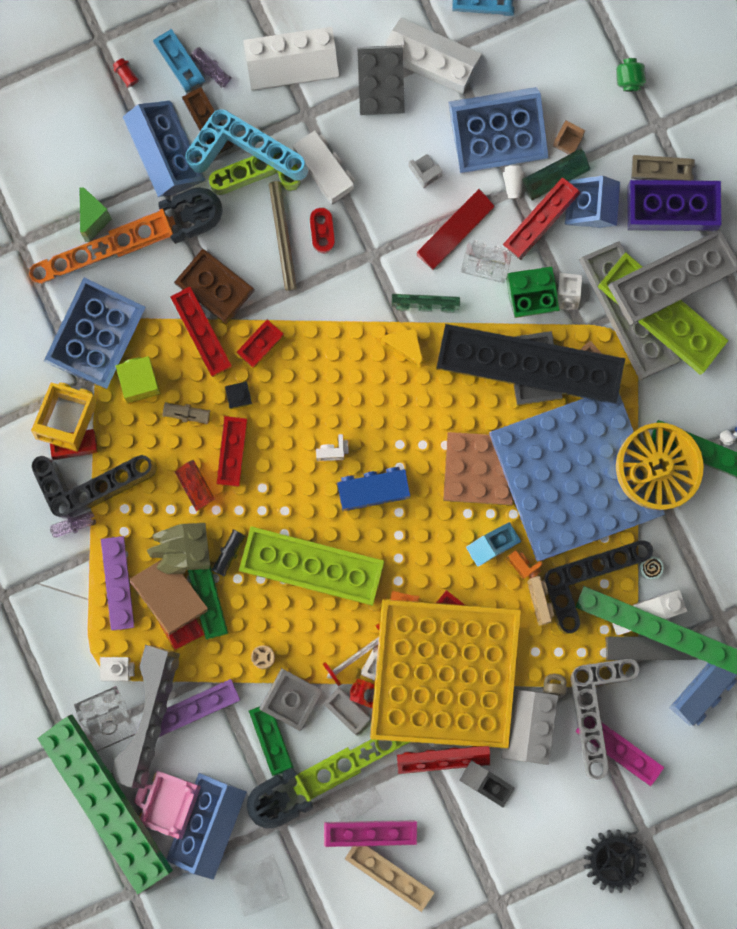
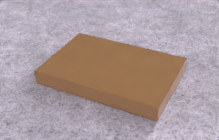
[130,559,208,635]

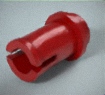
[113,58,139,88]

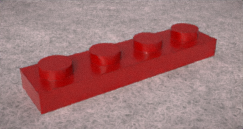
[503,177,580,260]
[170,286,232,377]
[397,746,490,774]

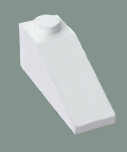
[612,590,687,635]

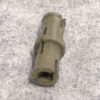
[163,402,210,425]

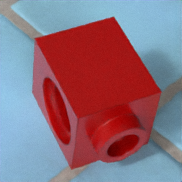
[349,678,375,709]

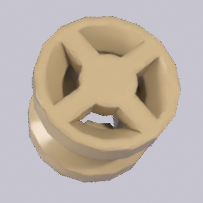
[251,645,275,669]

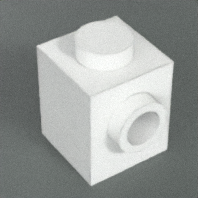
[100,657,135,681]

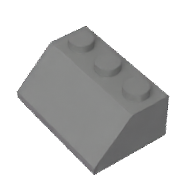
[501,690,558,765]

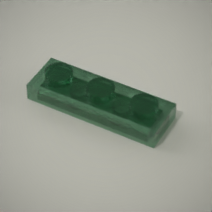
[522,148,591,201]
[391,294,460,313]

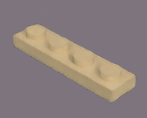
[344,846,435,912]

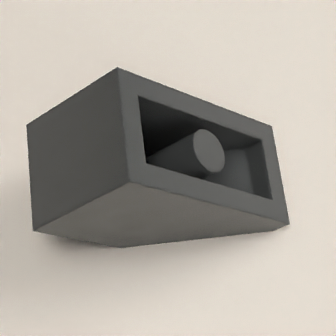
[459,761,515,807]

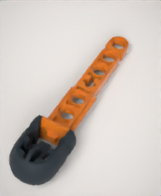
[29,187,223,283]

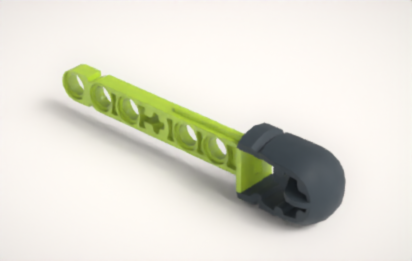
[246,739,410,829]

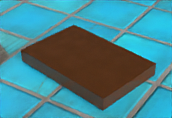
[174,248,255,324]

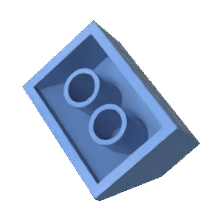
[669,663,737,726]

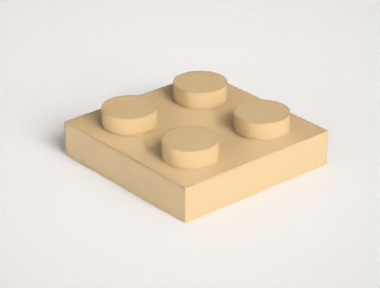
[527,576,554,626]

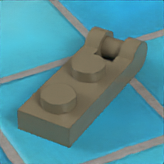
[631,155,695,181]

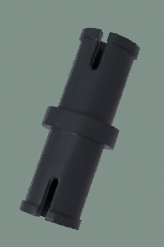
[212,529,246,577]

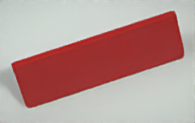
[417,189,495,270]

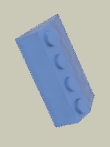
[448,87,548,173]
[44,277,146,389]

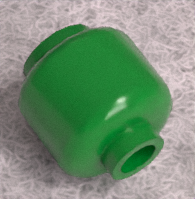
[616,58,646,92]

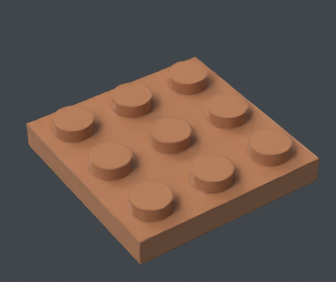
[443,432,513,506]

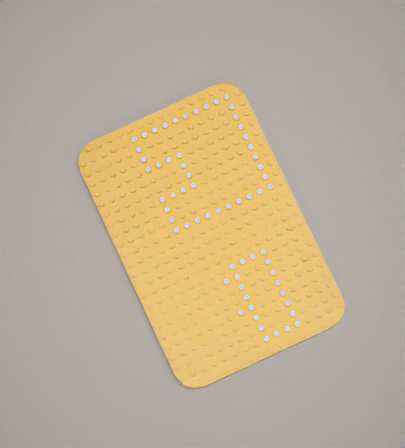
[87,318,638,687]

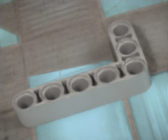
[571,659,639,780]

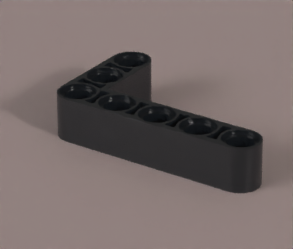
[31,455,157,519]
[543,540,653,634]

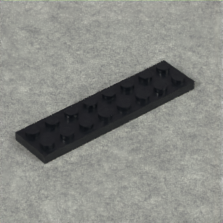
[436,324,626,404]

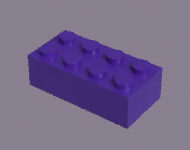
[627,180,721,231]

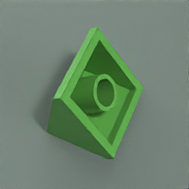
[79,187,112,242]

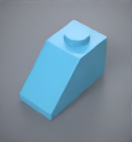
[466,522,521,567]

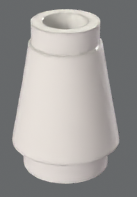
[503,166,525,199]

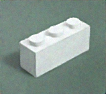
[293,130,355,205]

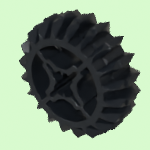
[583,829,646,893]

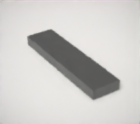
[606,637,698,660]

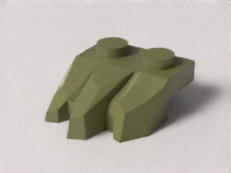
[147,523,210,574]

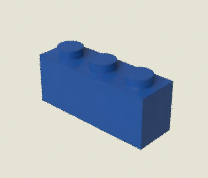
[337,467,410,511]

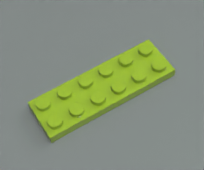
[597,252,729,375]
[239,526,384,606]

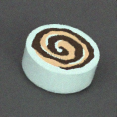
[640,557,663,580]

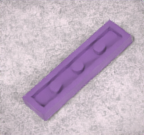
[101,536,135,631]
[158,679,240,738]

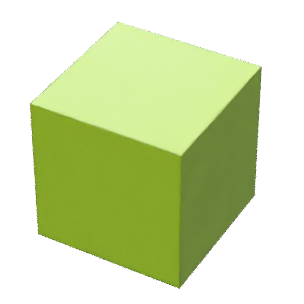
[115,356,160,403]

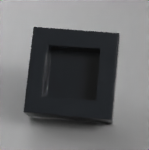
[225,381,252,410]

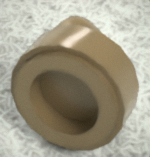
[543,674,567,696]

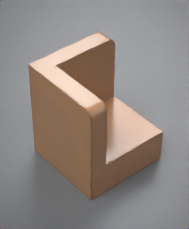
[553,120,585,157]

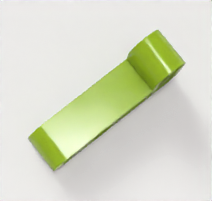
[209,146,301,195]

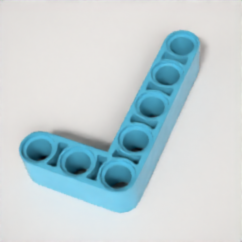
[185,109,308,181]

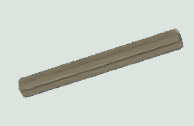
[269,181,297,291]

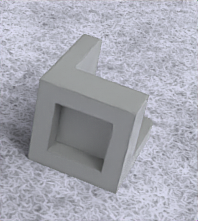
[409,154,443,188]

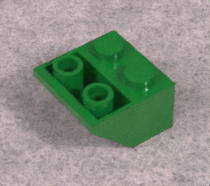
[506,266,560,318]

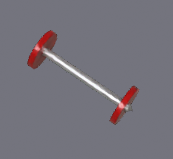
[322,623,380,687]

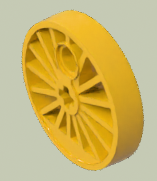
[616,423,704,510]

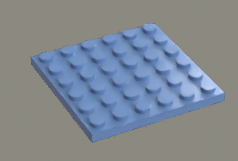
[489,394,665,562]

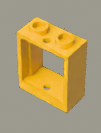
[31,382,97,452]

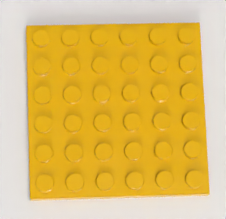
[370,599,521,748]

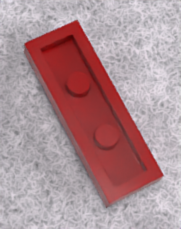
[216,416,247,487]

